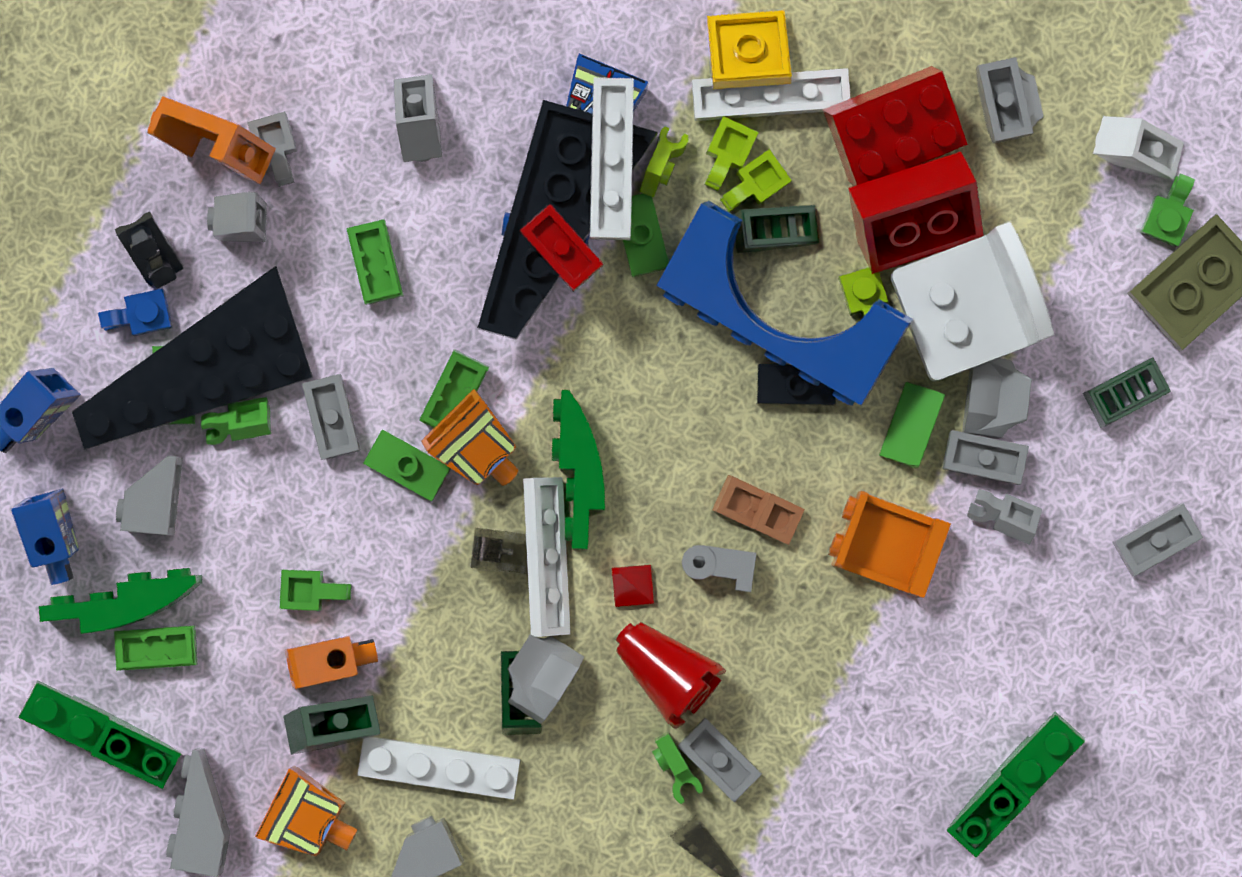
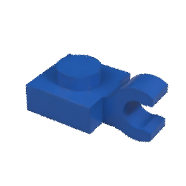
[98,288,172,336]

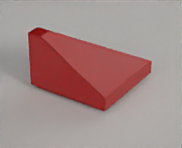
[612,565,654,607]

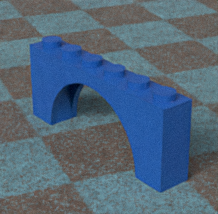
[656,201,913,406]

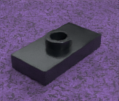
[757,364,836,406]

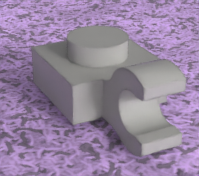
[247,111,297,187]
[967,489,1042,545]

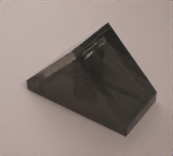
[470,528,528,574]

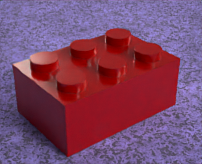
[823,66,968,186]
[848,152,984,274]

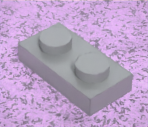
[302,374,361,460]
[942,430,1029,485]
[1112,503,1203,576]
[677,718,762,802]

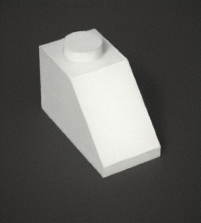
[1093,116,1184,180]

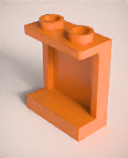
[147,96,276,184]
[828,491,951,598]

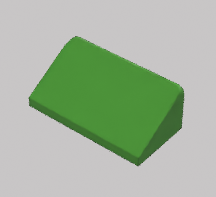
[879,382,945,469]

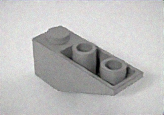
[166,748,230,877]

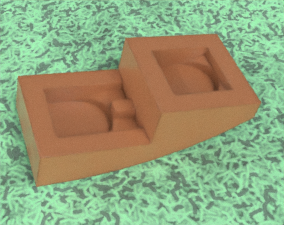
[712,475,805,545]

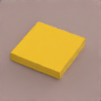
[707,10,792,89]

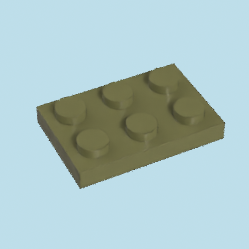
[1127,214,1242,351]

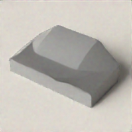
[976,57,1044,144]
[962,358,1032,438]
[508,635,584,724]

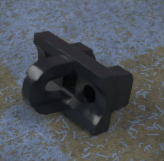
[115,211,184,288]

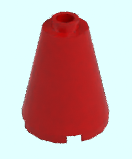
[615,622,726,729]

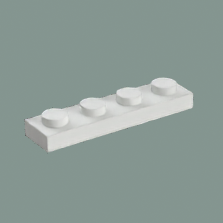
[692,68,850,121]
[590,78,634,240]
[523,477,570,637]
[357,737,520,800]

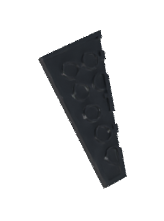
[477,100,658,340]
[72,266,313,450]

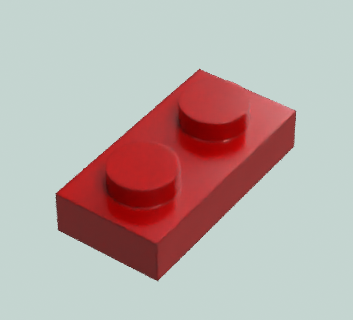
[520,204,603,292]

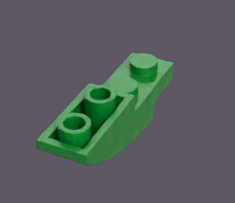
[552,390,605,549]
[39,568,202,634]
[18,680,181,789]
[947,711,1085,858]

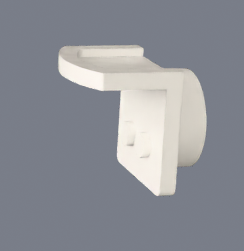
[891,222,1054,381]

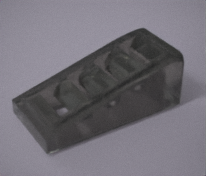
[669,814,742,877]

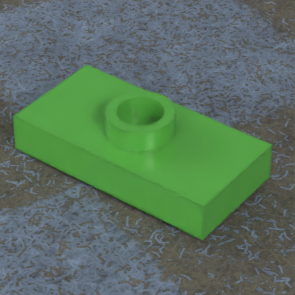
[623,193,669,278]
[346,219,404,305]
[419,349,489,428]
[363,429,451,502]
[114,625,198,671]

